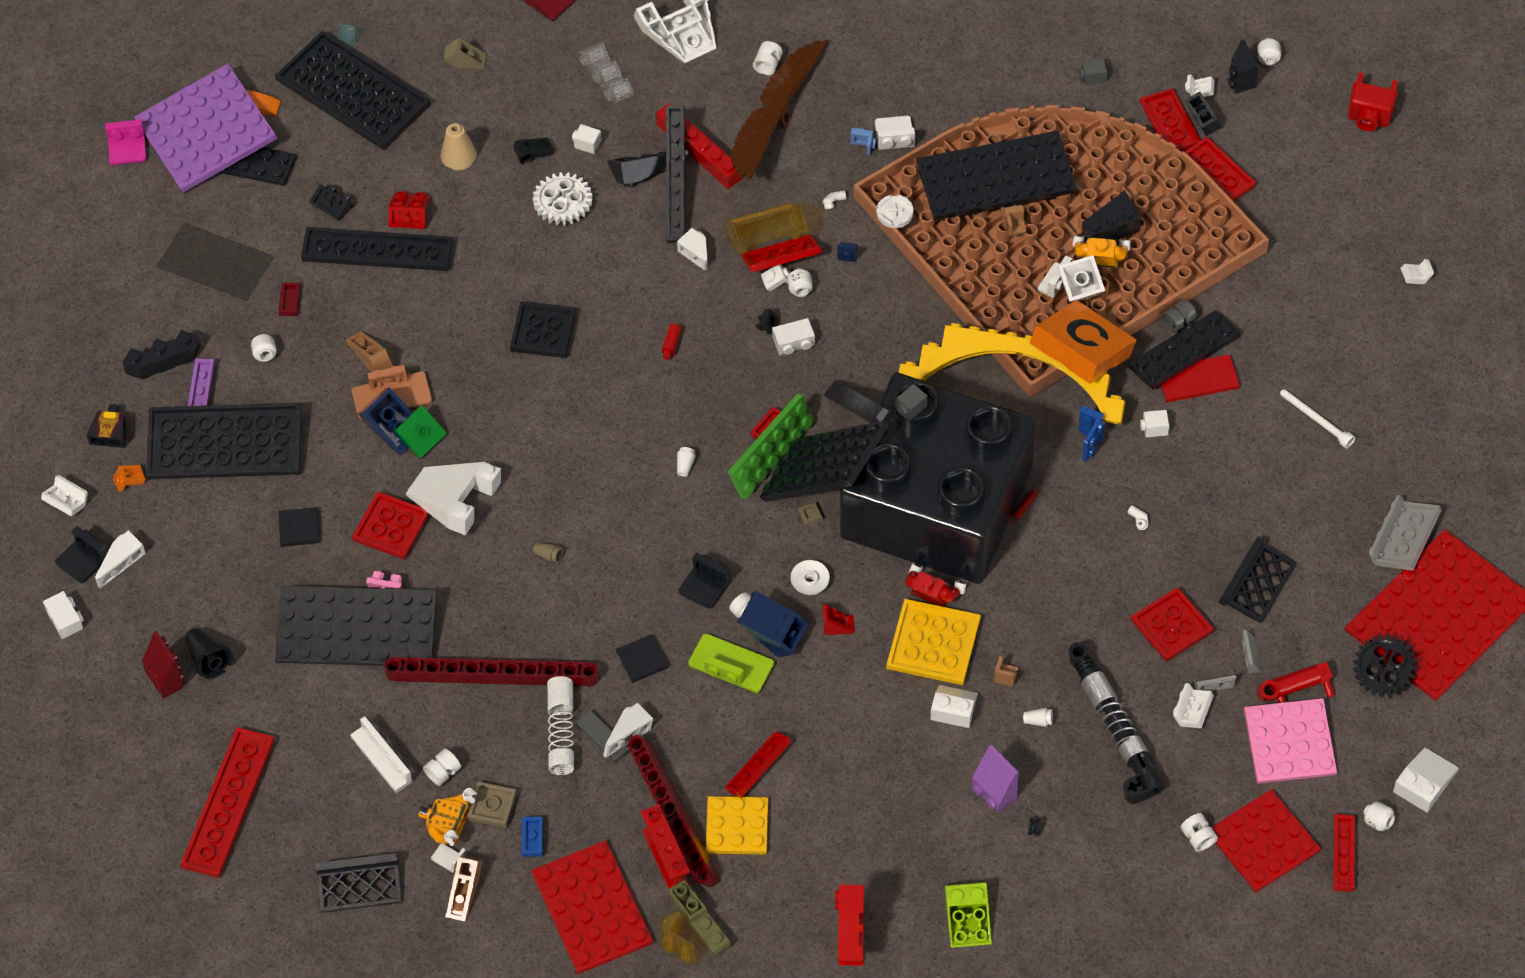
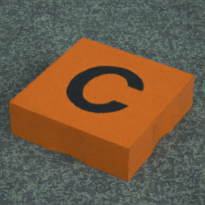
[1029,300,1137,384]

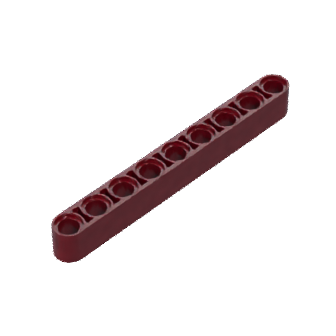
[628,735,719,887]

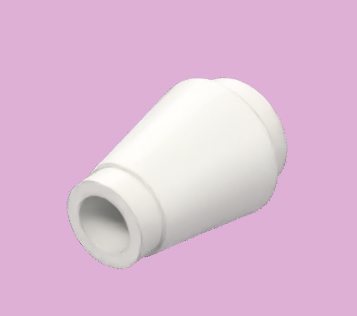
[677,447,696,477]
[1023,707,1053,727]

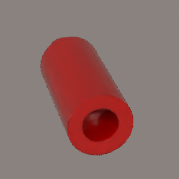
[661,324,682,360]

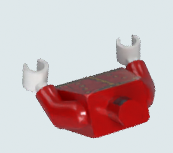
[905,562,967,607]

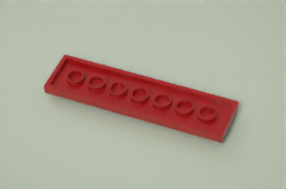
[180,727,275,878]

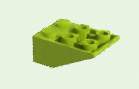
[944,882,992,948]

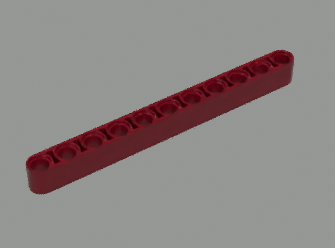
[384,657,599,687]

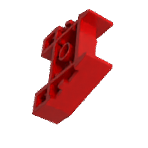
[835,885,864,966]

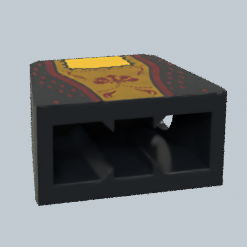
[87,404,126,448]

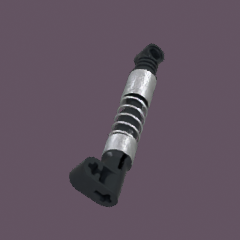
[1068,642,1165,804]

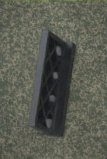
[1218,536,1297,623]
[316,853,402,913]

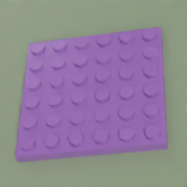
[134,64,277,193]

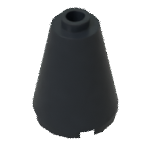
[185,628,233,680]

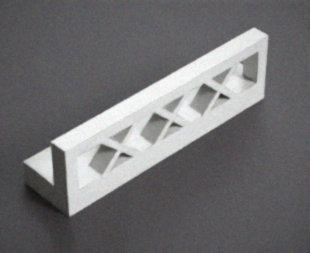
[350,717,412,793]

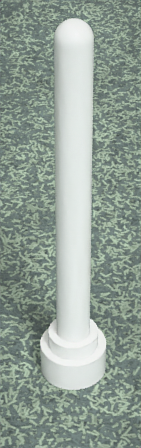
[1280,389,1356,449]

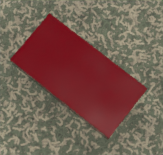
[279,282,301,316]

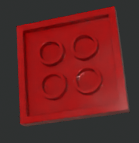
[352,491,430,560]
[1130,587,1214,662]

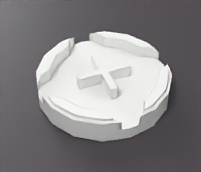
[876,195,913,228]

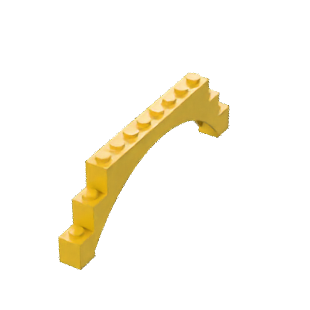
[899,323,1126,425]

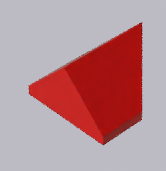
[822,603,855,635]

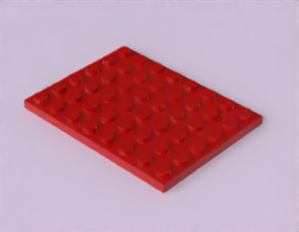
[1344,529,1525,701]

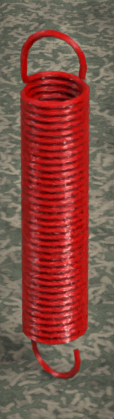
[1009,487,1039,524]

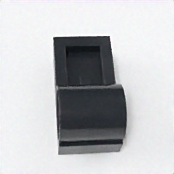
[513,137,554,165]

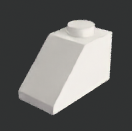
[677,228,708,271]

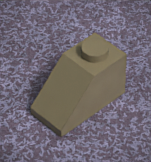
[443,38,486,69]

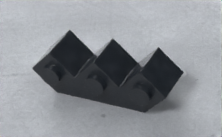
[122,330,201,379]

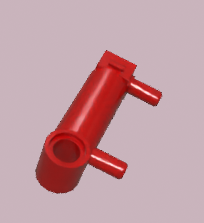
[1256,662,1335,703]

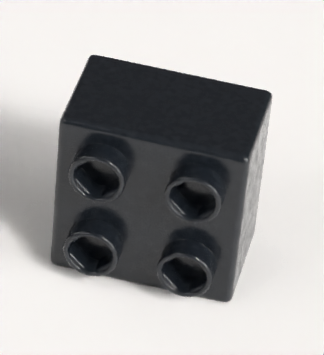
[840,372,1036,584]

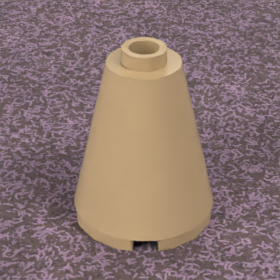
[441,123,477,170]

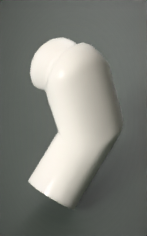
[823,191,846,210]
[1127,505,1149,530]

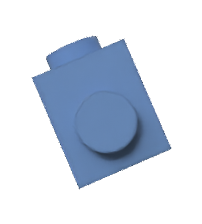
[851,128,876,155]

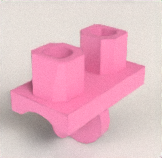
[366,571,402,589]

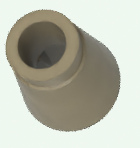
[533,543,563,563]

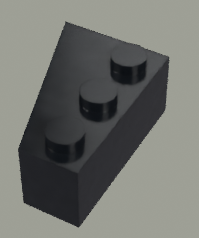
[1081,190,1141,243]

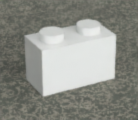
[772,318,815,355]
[43,591,84,639]

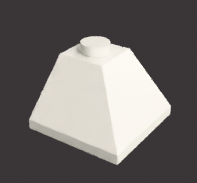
[1057,255,1105,302]

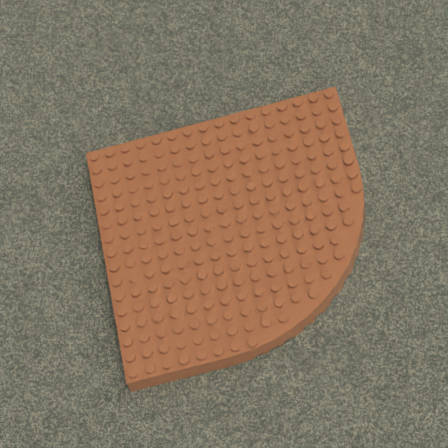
[854,105,1269,398]

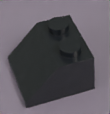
[1227,40,1259,94]

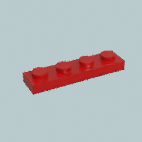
[725,732,791,798]
[1333,814,1355,892]

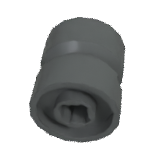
[1161,299,1197,333]

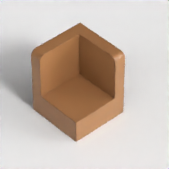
[1004,205,1026,236]
[994,656,1018,687]

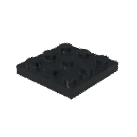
[510,301,576,358]

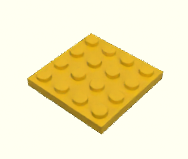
[886,599,981,685]

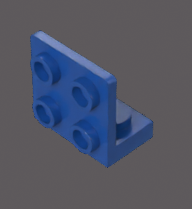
[1078,406,1105,462]

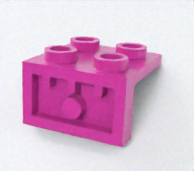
[105,119,146,165]

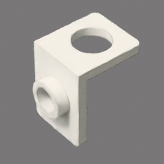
[431,844,466,873]

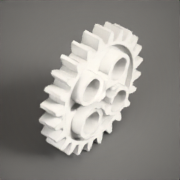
[533,172,593,225]

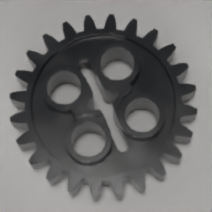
[1353,634,1418,698]

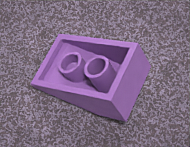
[972,745,1019,813]

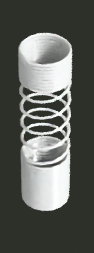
[547,676,574,775]

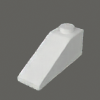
[95,530,146,588]
[603,703,653,758]

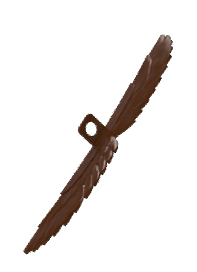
[731,40,828,180]

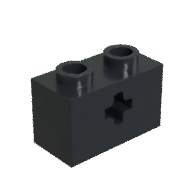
[1184,91,1222,136]

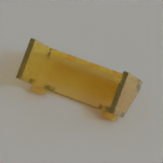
[723,203,809,254]

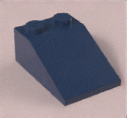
[358,388,412,455]

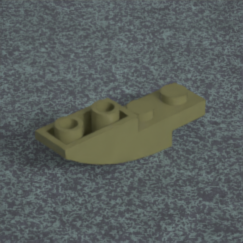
[667,880,731,956]

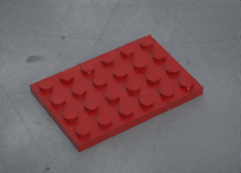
[531,840,653,975]

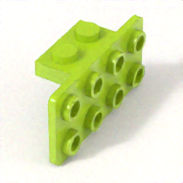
[688,634,774,693]

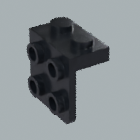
[55,526,107,583]
[679,552,731,609]

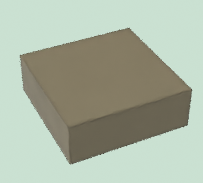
[798,502,823,526]

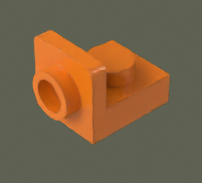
[113,465,145,492]

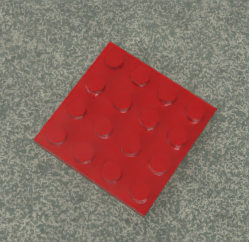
[1211,789,1321,893]

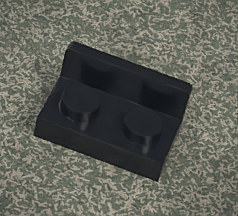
[309,184,354,221]

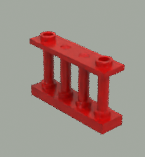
[640,804,691,889]

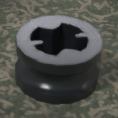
[1028,817,1040,836]

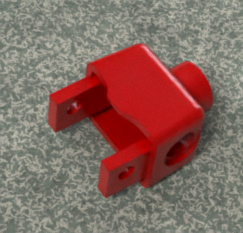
[1348,72,1398,132]

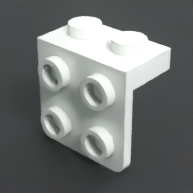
[875,116,915,150]

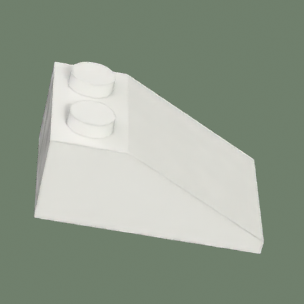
[1393,748,1459,813]

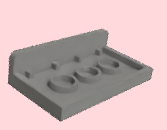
[1369,495,1442,571]

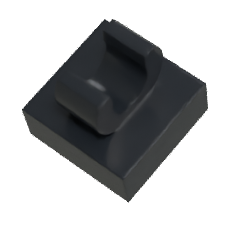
[755,308,779,335]

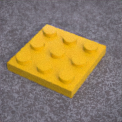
[706,796,768,855]

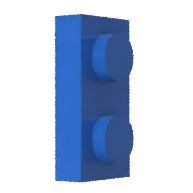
[522,817,543,857]

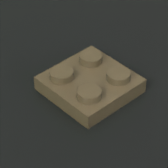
[467,782,517,828]

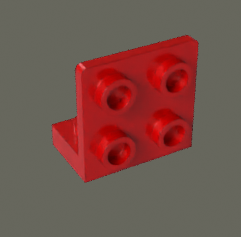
[388,191,430,229]

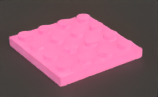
[1244,698,1337,784]

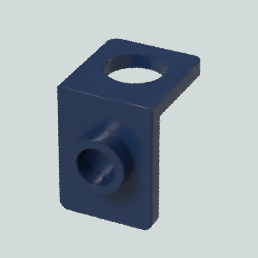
[837,242,858,262]

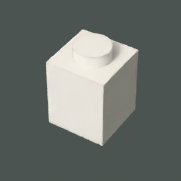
[572,124,602,154]
[1140,410,1169,437]

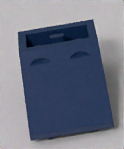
[737,591,809,657]

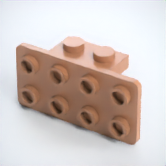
[351,365,432,420]

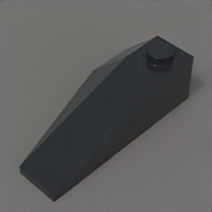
[608,150,688,187]

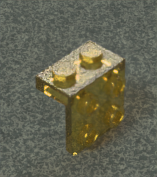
[660,910,697,965]

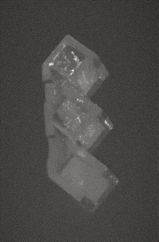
[579,42,635,103]

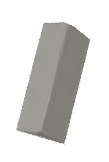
[1241,630,1262,673]
[1193,675,1236,692]

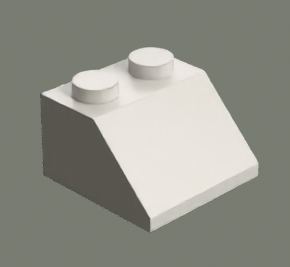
[931,685,978,728]

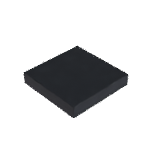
[278,507,319,547]
[616,634,668,683]

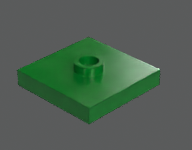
[394,405,447,459]

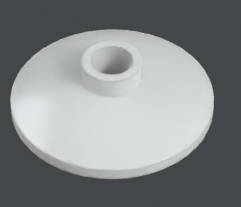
[791,560,830,595]

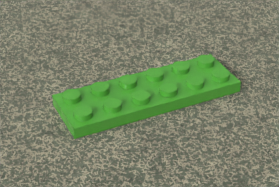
[728,393,815,500]

